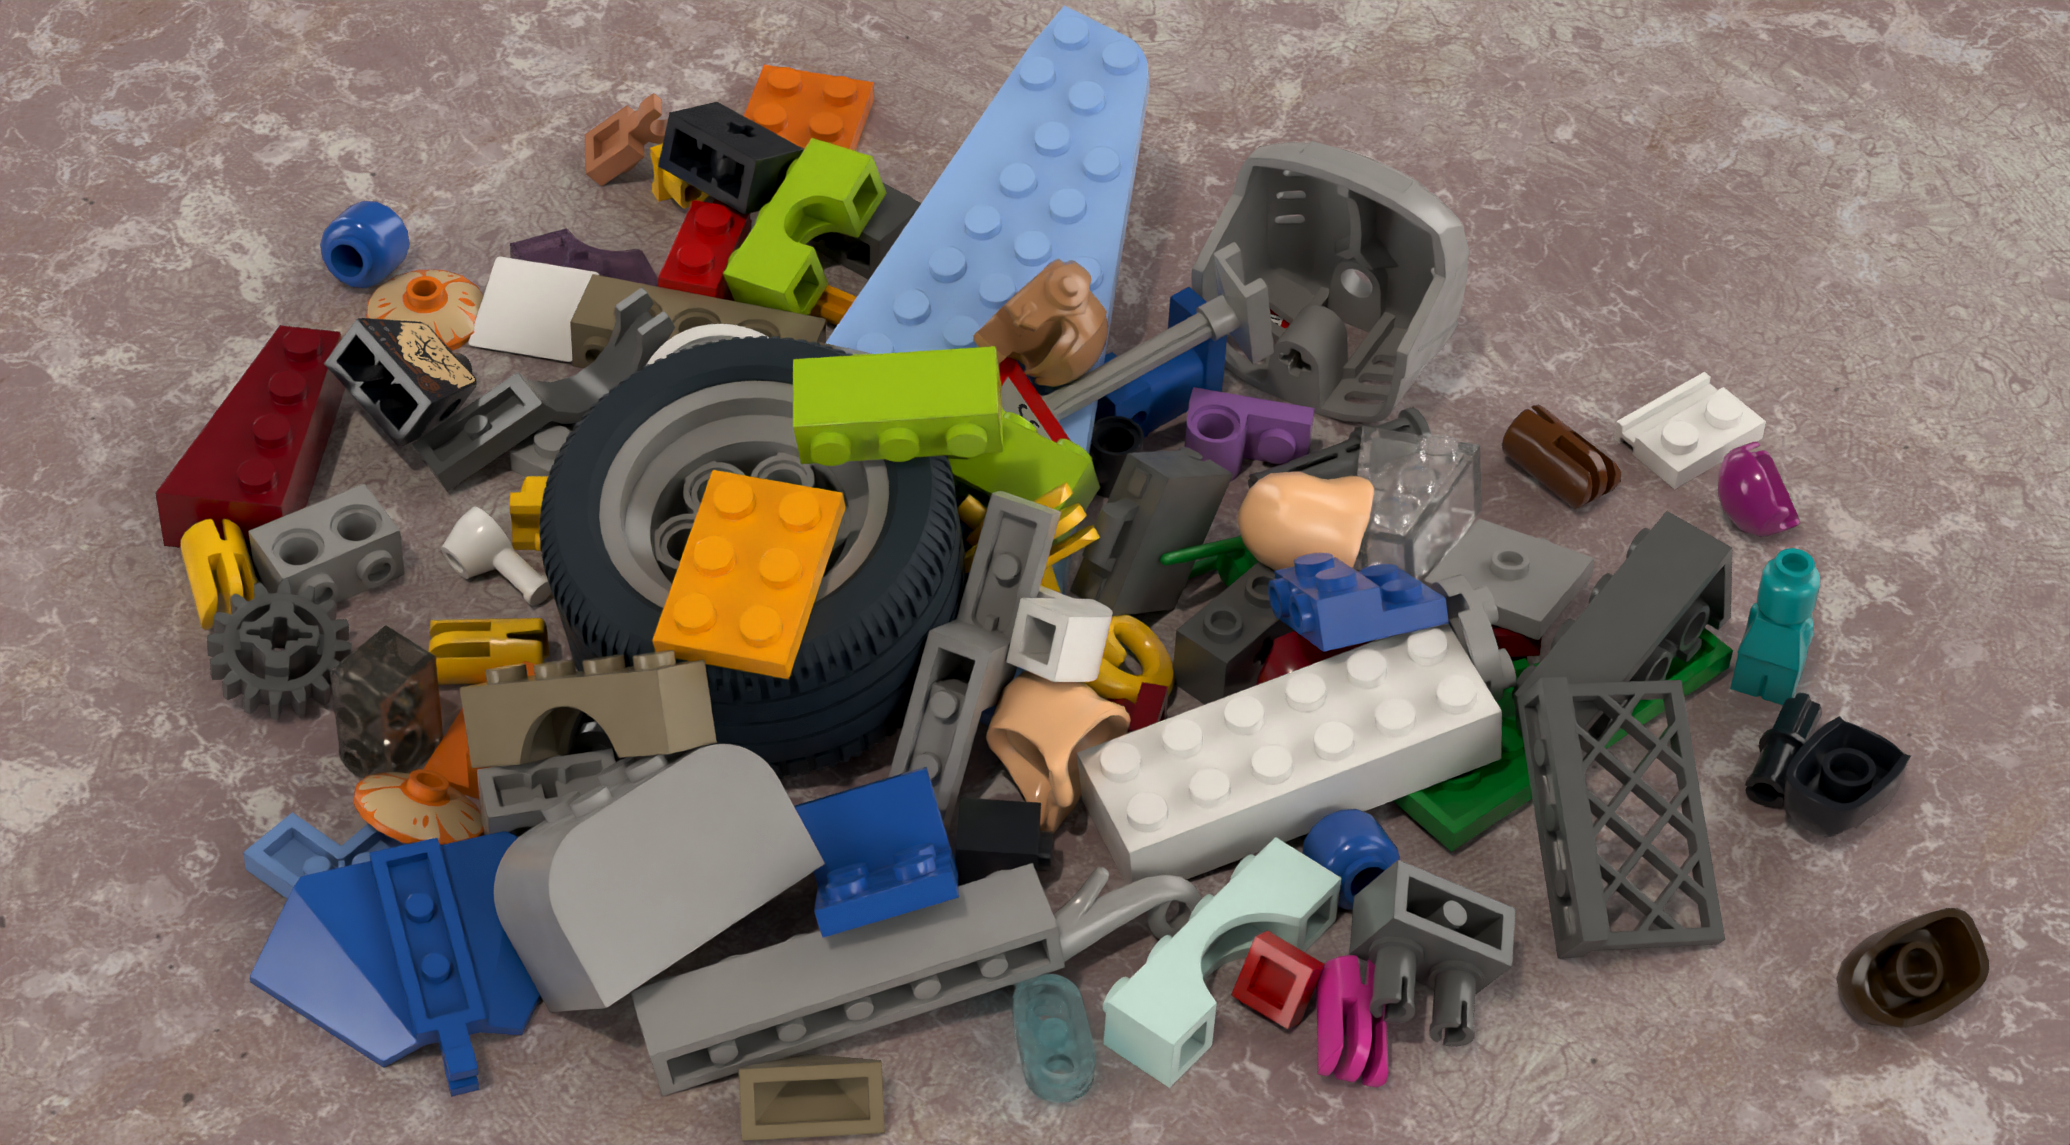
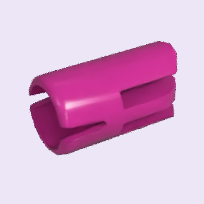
[1316,955,1388,1088]

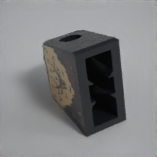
[324,318,477,447]

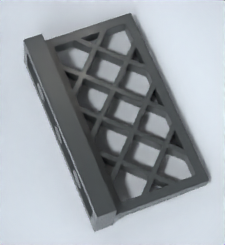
[1517,677,1725,958]

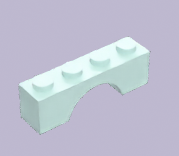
[1103,837,1341,1088]

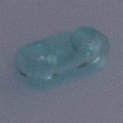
[1012,973,1096,1103]

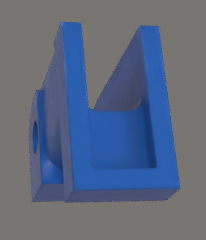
[1094,287,1227,438]

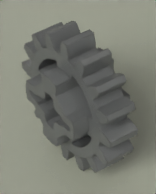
[207,580,352,720]

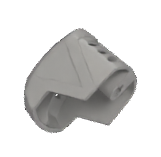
[1191,141,1470,423]

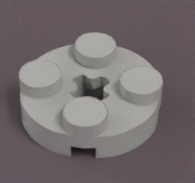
[1431,574,1517,701]

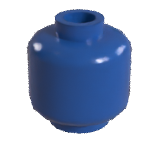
[320,201,410,289]
[1302,809,1401,910]

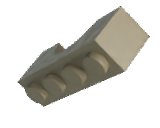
[460,650,717,768]

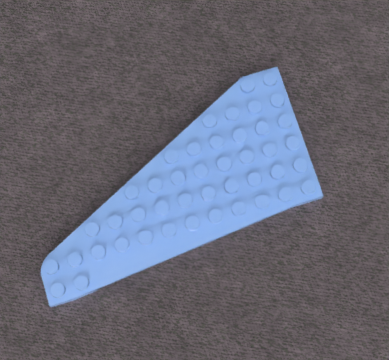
[826,5,1150,727]

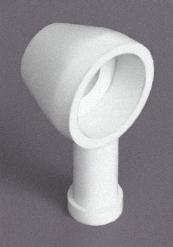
[441,506,552,606]

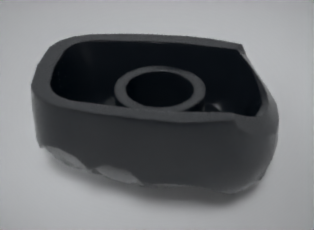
[1783,716,1911,838]

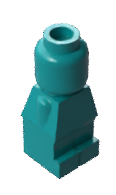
[1730,548,1821,705]

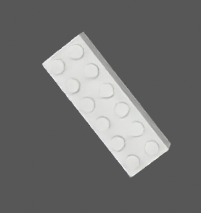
[1077,623,1502,885]

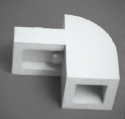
[1006,585,1113,682]

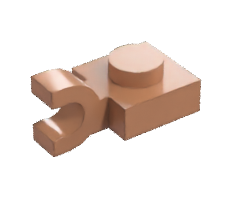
[585,93,668,186]

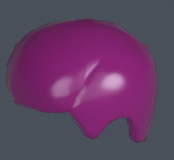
[1718,442,1800,537]

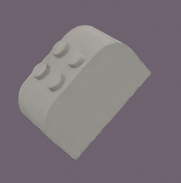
[494,744,825,1012]

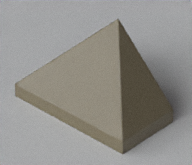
[739,1054,885,1141]

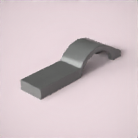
[412,287,675,492]

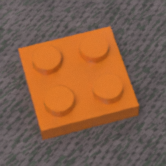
[743,64,874,151]

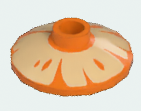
[366,270,483,351]
[353,769,484,845]

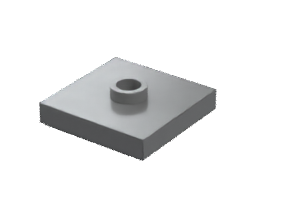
[1423,518,1595,640]

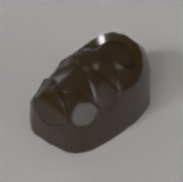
[1836,908,1989,1028]

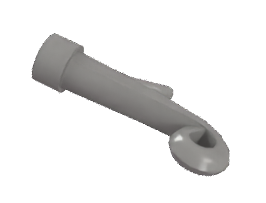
[1005,867,1202,999]

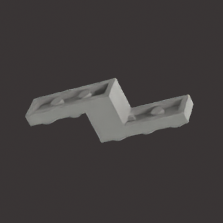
[888,491,1061,833]

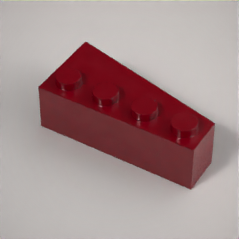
[155,325,346,556]

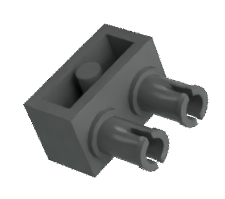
[1349,860,1516,1047]

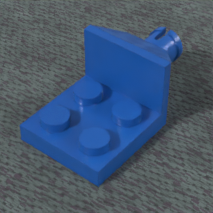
[794,767,959,938]

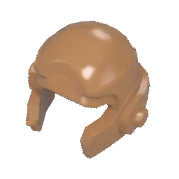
[973,259,1109,387]

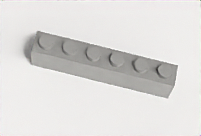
[630,863,1065,1097]

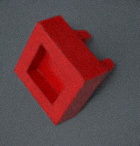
[1231,930,1325,1029]

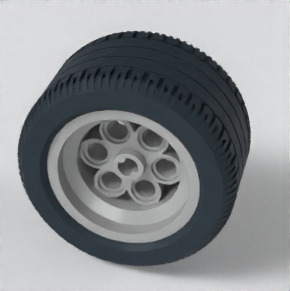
[539,336,969,779]

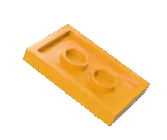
[652,470,846,679]

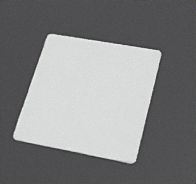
[468,257,599,362]

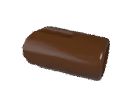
[1502,405,1621,509]

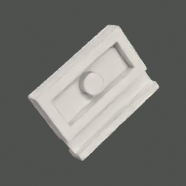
[1613,372,1766,489]

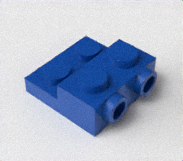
[1268,553,1449,652]

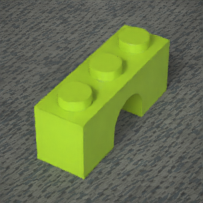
[723,138,887,315]

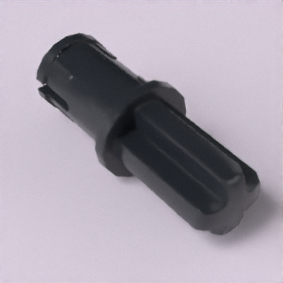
[1745,692,1822,808]

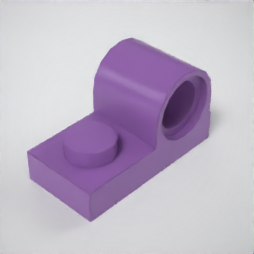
[1184,387,1315,482]

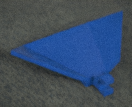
[250,831,541,1097]

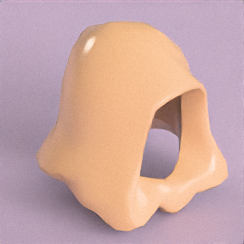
[1237,472,1374,571]
[986,671,1131,834]

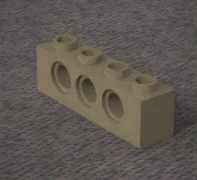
[570,274,826,368]

